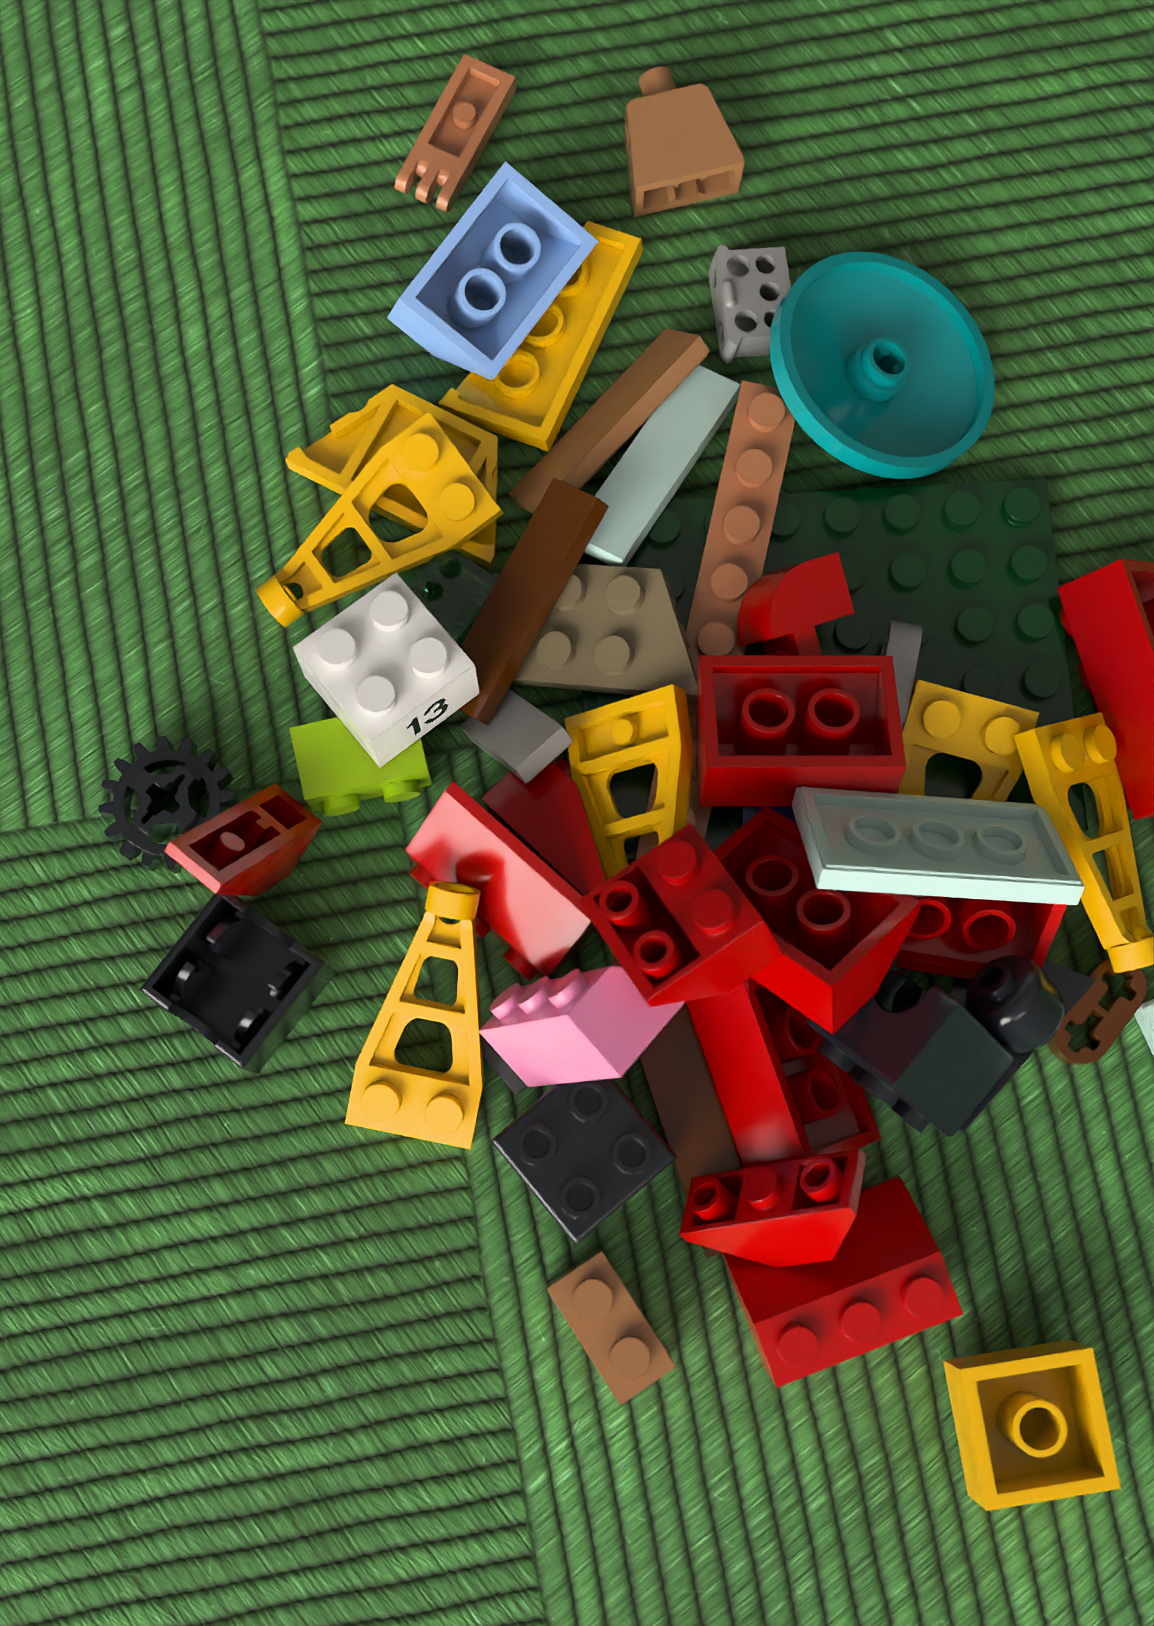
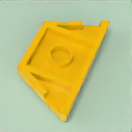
[285,384,498,570]

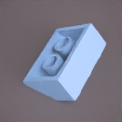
[387,161,598,380]

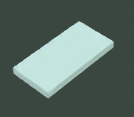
[791,787,1085,905]

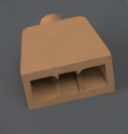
[624,67,745,217]

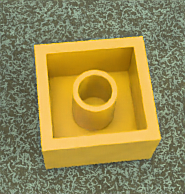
[943,1339,1121,1511]

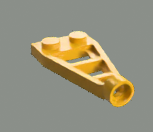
[256,411,504,628]
[896,679,1039,802]
[565,684,694,879]
[1013,712,1154,973]
[345,881,485,1149]

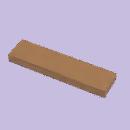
[508,329,710,514]

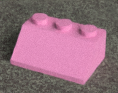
[478,966,686,1087]

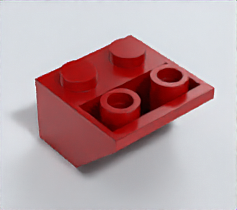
[578,823,783,1007]

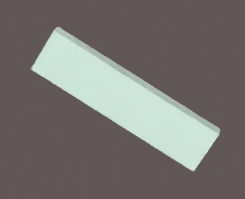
[584,365,741,567]

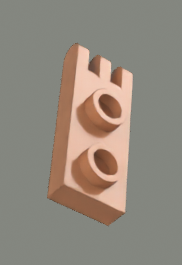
[395,54,516,213]

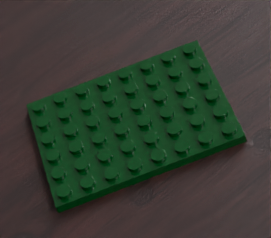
[578,478,1088,863]

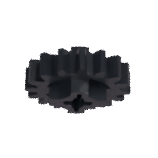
[98,736,240,874]

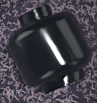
[965,955,1065,1053]

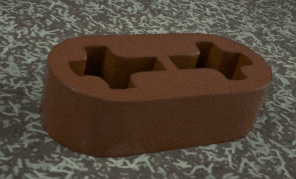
[1048,959,1147,1065]

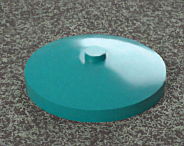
[769,251,995,479]

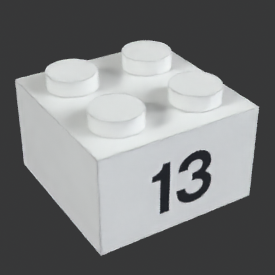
[293,573,480,768]

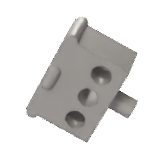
[708,245,791,364]

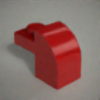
[737,552,855,655]

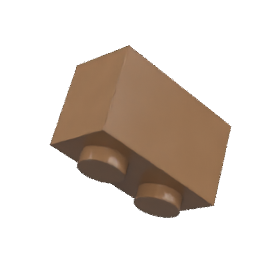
[546,1247,676,1406]

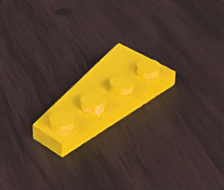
[438,221,643,452]

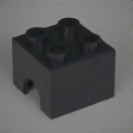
[139,894,336,1074]
[807,958,1013,1137]
[490,1078,678,1245]

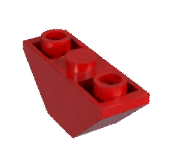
[679,1148,866,1268]

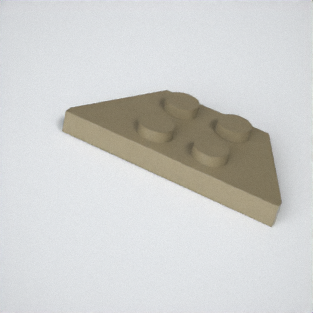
[511,564,698,701]

